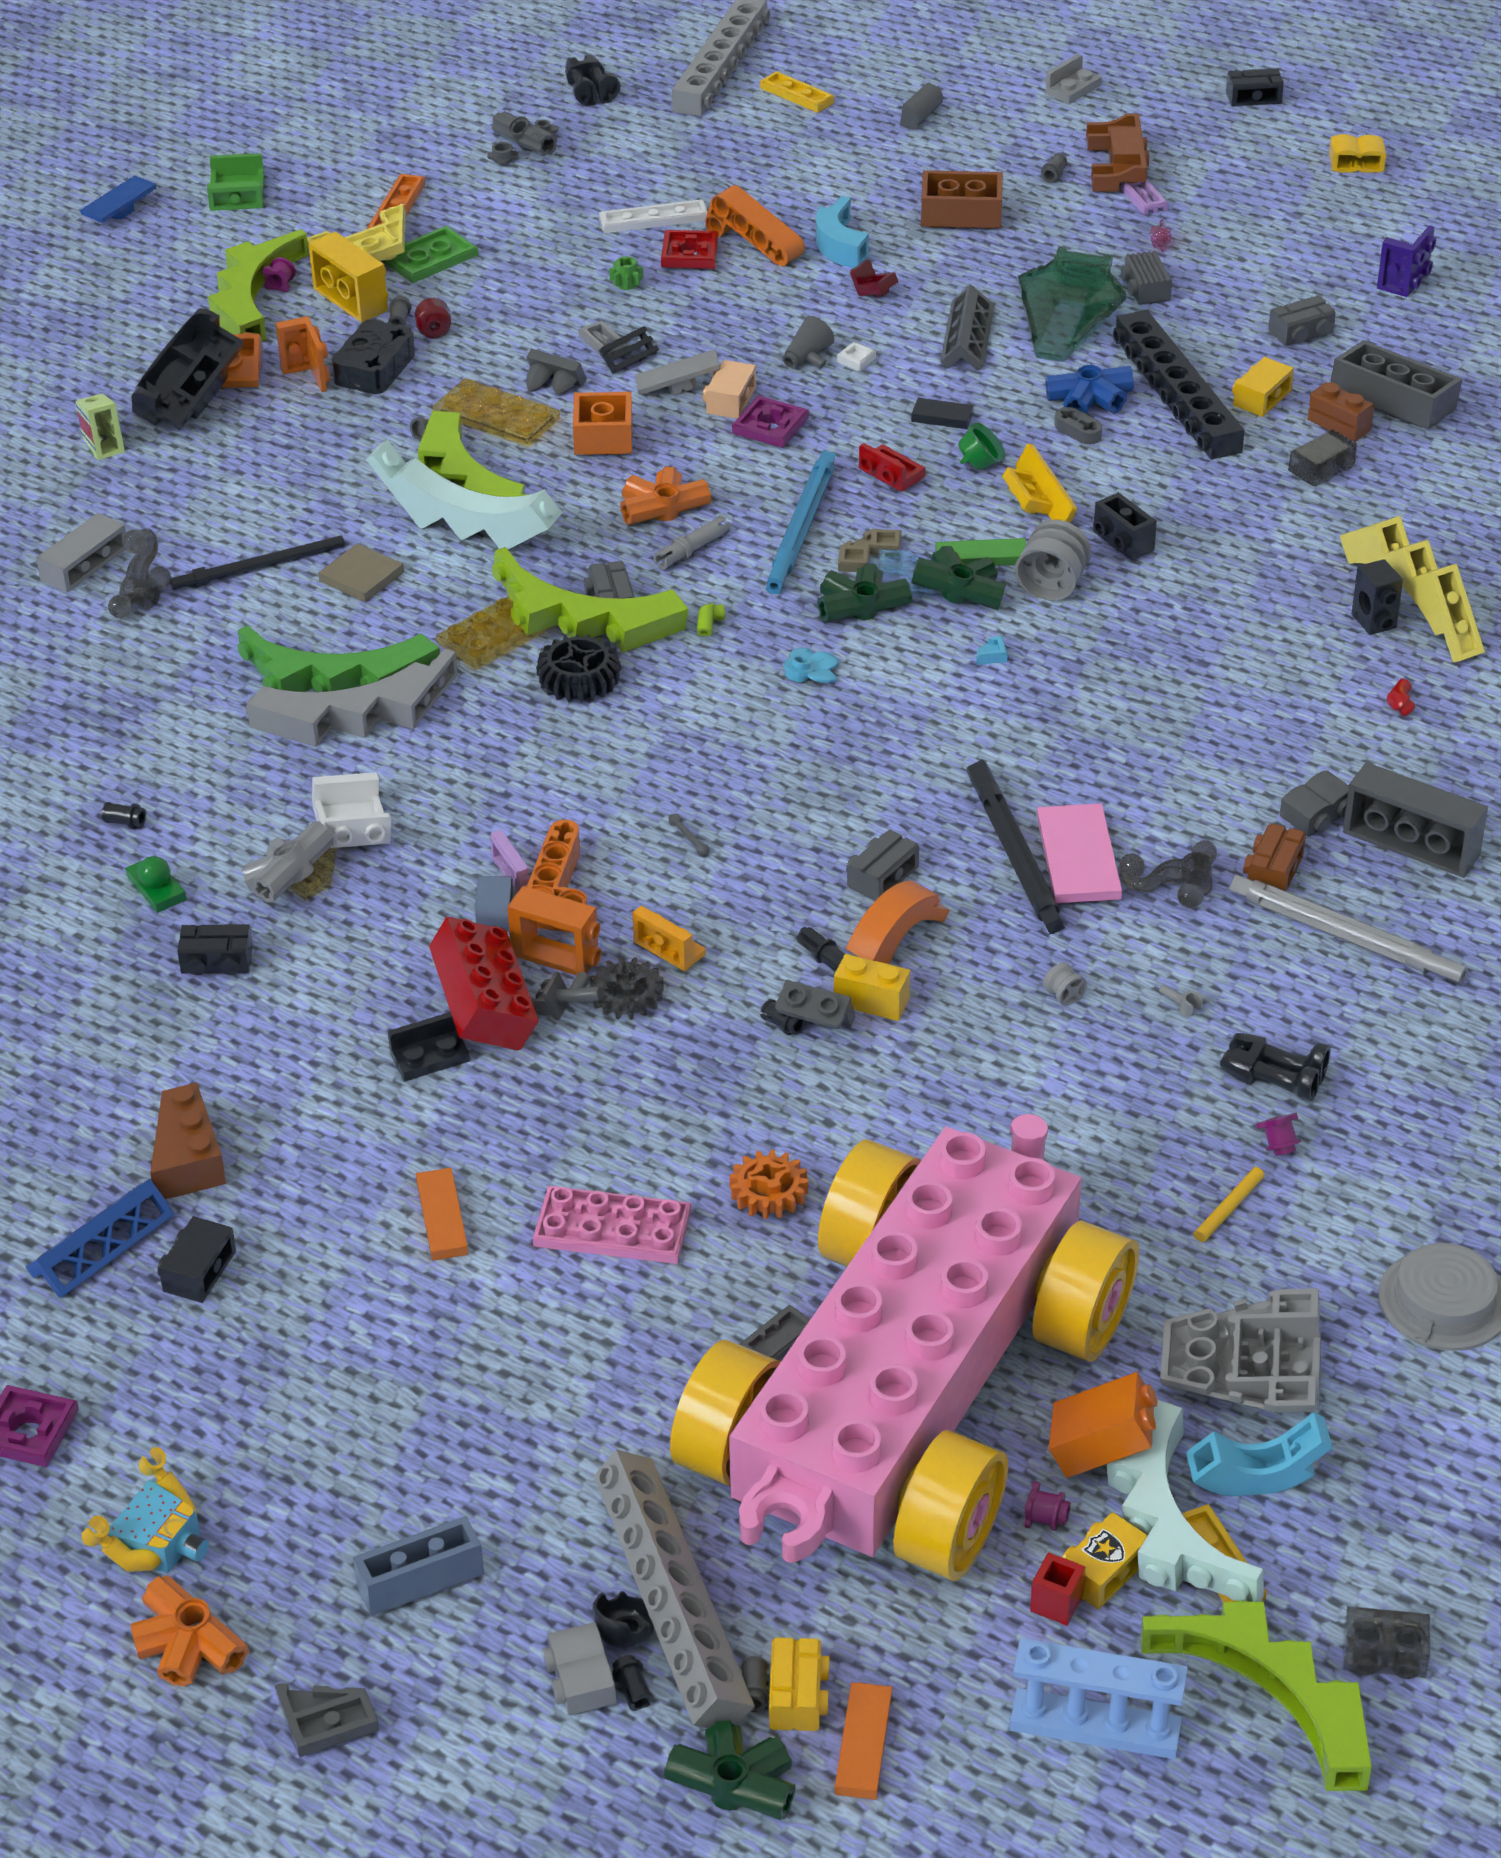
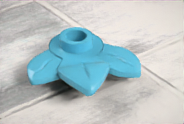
[784,648,839,683]

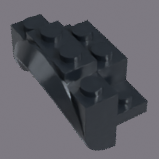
[131,308,244,430]

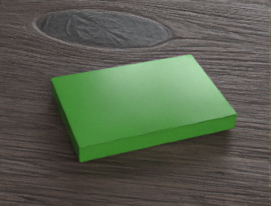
[381,226,478,284]

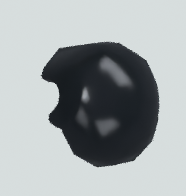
[593,1591,654,1648]

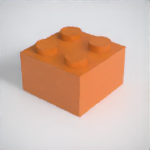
[573,392,633,455]

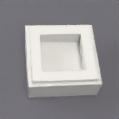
[837,342,876,371]

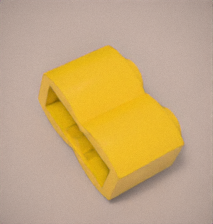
[1329,134,1386,172]

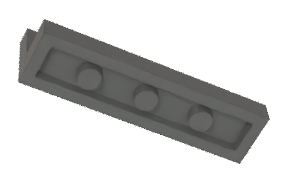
[940,284,995,370]

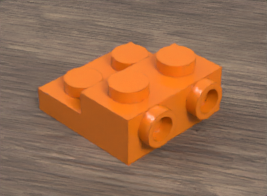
[221,333,263,388]

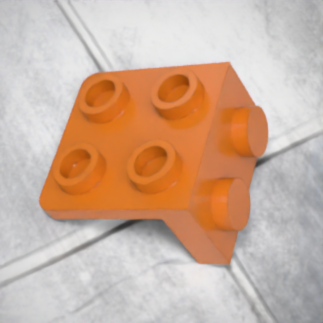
[275,316,330,392]

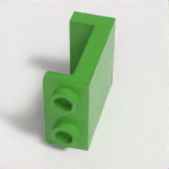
[207,153,264,211]

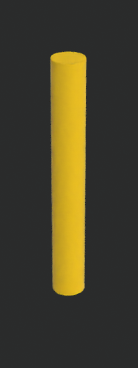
[1193,1167,1265,1243]

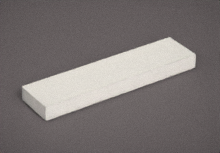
[599,200,708,233]

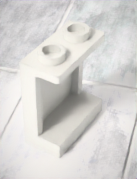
[312,772,391,848]

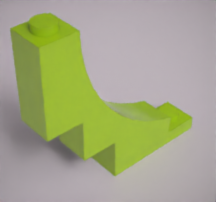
[418,411,529,497]

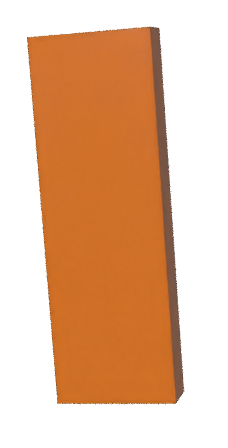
[416,1168,468,1261]
[835,1682,892,1800]

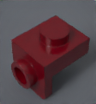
[850,260,898,297]

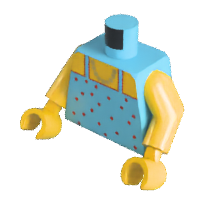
[81,1447,209,1572]

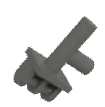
[532,972,604,1020]

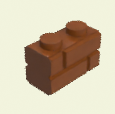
[1307,382,1374,442]
[1243,823,1306,892]

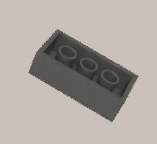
[1330,340,1462,429]
[1343,762,1488,878]

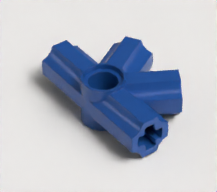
[1045,365,1134,414]

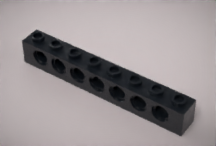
[1113,309,1245,460]

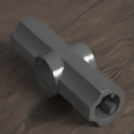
[492,111,557,156]

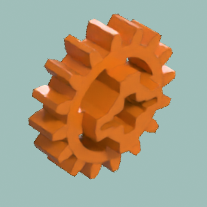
[730,1150,808,1219]

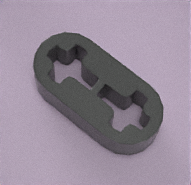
[1055,407,1102,445]

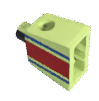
[75,394,125,460]

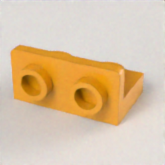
[632,905,706,972]

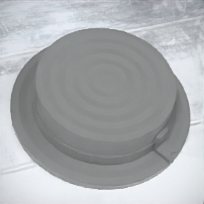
[1378,1243,1501,1351]

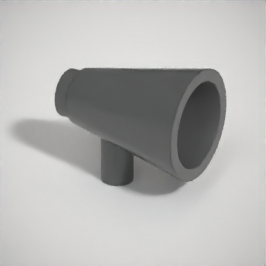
[782,316,834,369]

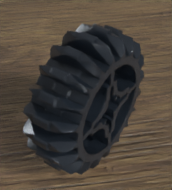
[536,634,621,703]

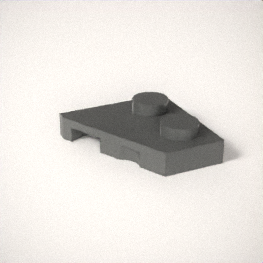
[275,1683,379,1757]

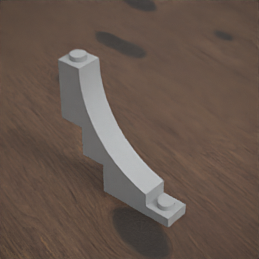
[246,648,458,747]

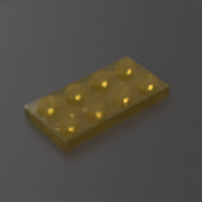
[433,378,560,447]

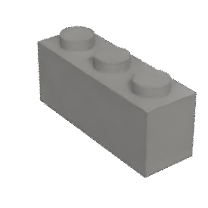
[36,513,128,593]

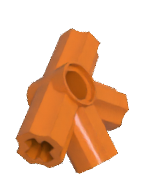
[620,466,711,525]
[131,1575,249,1687]

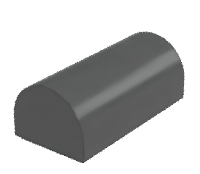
[900,82,943,129]

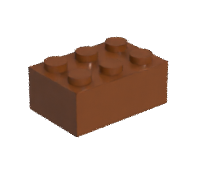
[921,170,1003,229]

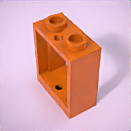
[507,886,602,975]

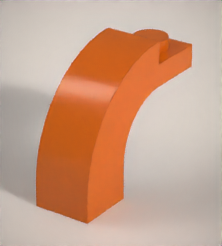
[846,880,950,964]

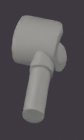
[1159,985,1203,1017]

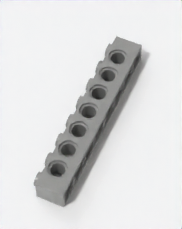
[672,0,770,116]
[594,1450,755,1728]

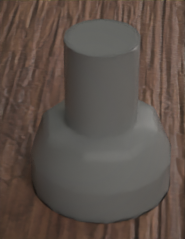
[410,417,429,441]

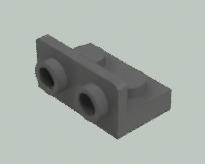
[775,979,856,1029]

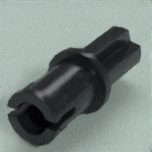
[796,927,845,972]

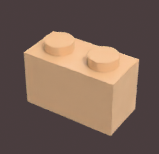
[703,360,756,419]

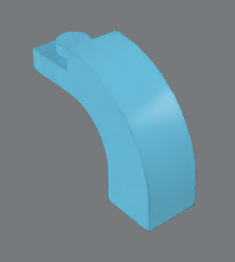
[816,196,869,268]
[1186,1412,1333,1496]

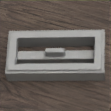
[579,321,632,358]

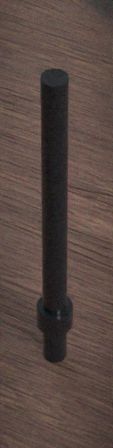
[169,535,345,590]

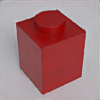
[1030,1552,1086,1626]

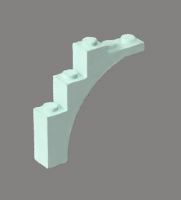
[1107,1400,1264,1602]

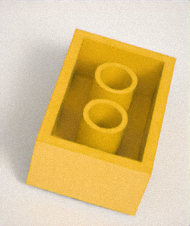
[308,231,388,323]

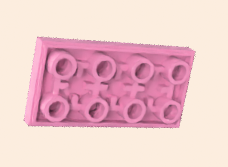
[1037,803,1122,903]
[533,1186,691,1264]

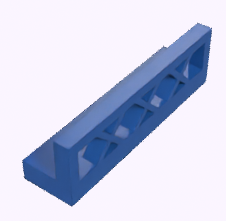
[25,1178,175,1298]

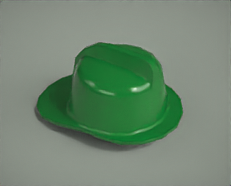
[958,422,1005,471]

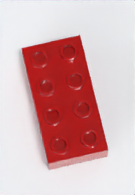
[429,916,539,1051]

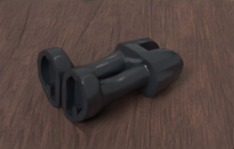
[565,54,621,106]
[1220,1033,1331,1101]

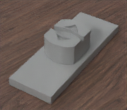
[635,349,720,395]

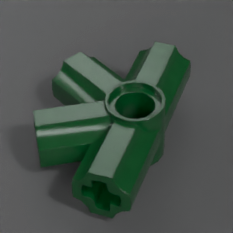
[911,546,1006,610]
[817,563,912,623]
[664,1720,795,1820]

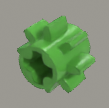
[609,256,643,290]

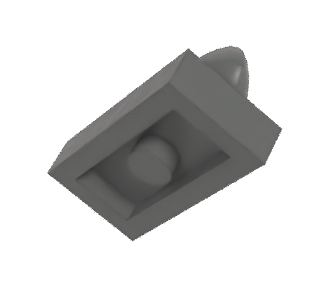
[526,348,587,395]

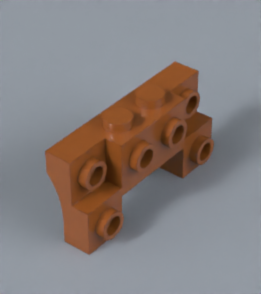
[1086,113,1149,192]

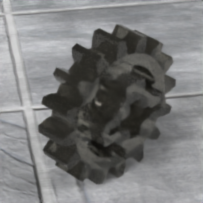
[589,957,664,1020]

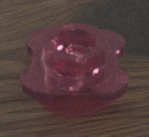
[1151,220,1171,252]

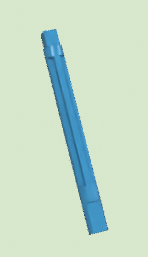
[766,450,836,595]

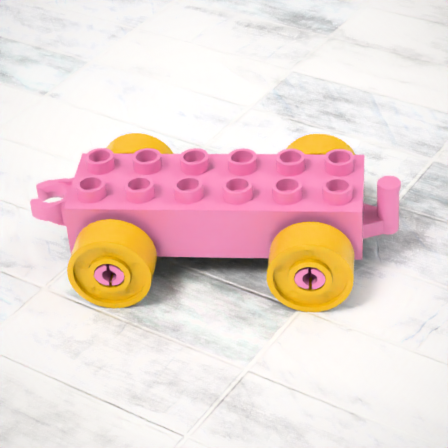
[670,1114,1139,1581]

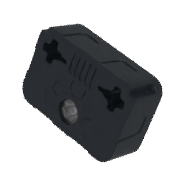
[332,319,415,394]

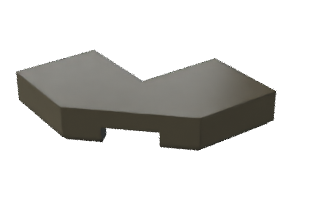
[838,529,902,572]

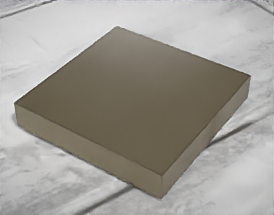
[318,543,404,602]

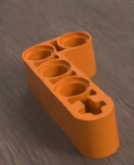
[705,185,805,267]
[527,819,587,933]

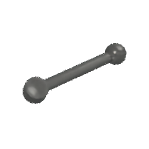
[668,814,710,856]

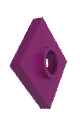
[732,395,809,448]
[0,1385,79,1467]

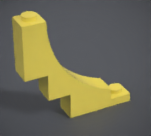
[1339,516,1485,662]

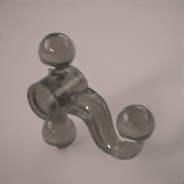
[108,528,172,619]
[1119,840,1217,909]

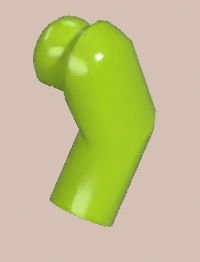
[697,602,725,636]

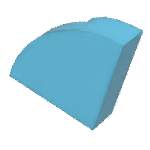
[976,635,1008,665]

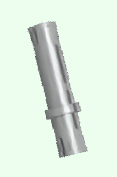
[654,516,730,570]

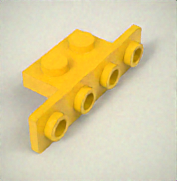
[1002,443,1077,523]

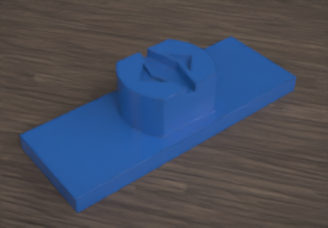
[80,175,157,223]

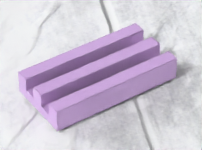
[1121,179,1168,215]
[490,829,530,893]

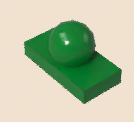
[125,855,187,913]

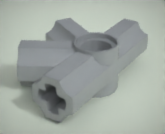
[242,821,335,903]

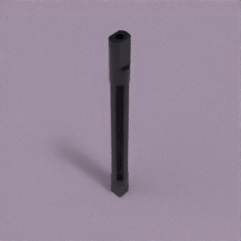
[966,760,1065,934]

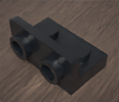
[388,1012,470,1082]

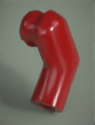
[1387,679,1415,716]

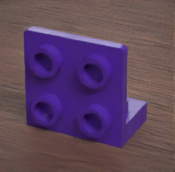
[1377,225,1436,297]

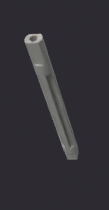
[1229,874,1469,985]

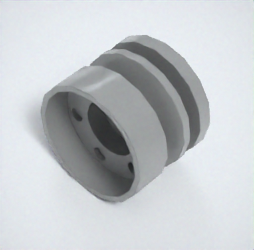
[1015,519,1091,601]

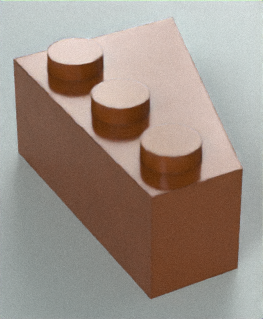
[150,1082,226,1200]

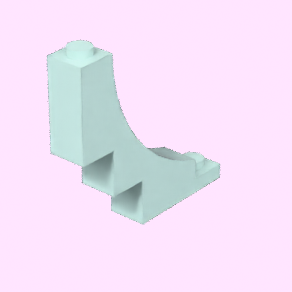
[366,440,562,549]

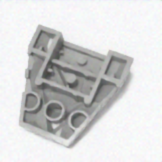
[1160,1288,1321,1412]

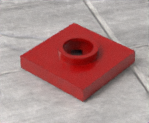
[661,230,719,269]

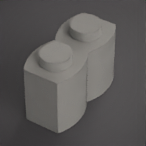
[542,1622,617,1716]

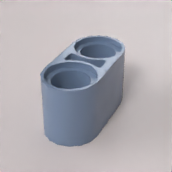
[475,876,513,929]

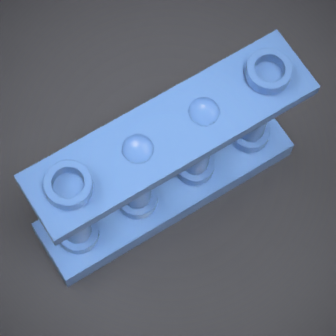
[1010,1638,1188,1759]

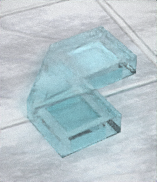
[878,549,937,596]

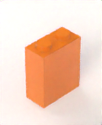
[1049,1372,1158,1478]

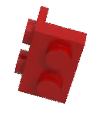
[859,443,926,492]

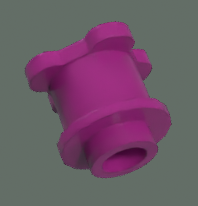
[262,257,296,292]
[1256,1113,1301,1156]
[1024,1481,1071,1531]

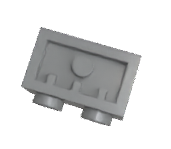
[1045,54,1102,104]

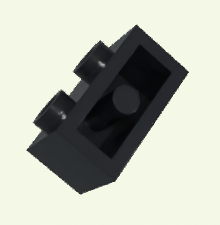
[1093,492,1157,561]

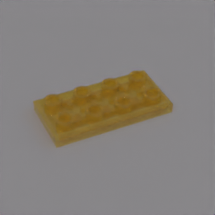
[436,596,559,671]

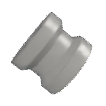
[1043,962,1087,1006]

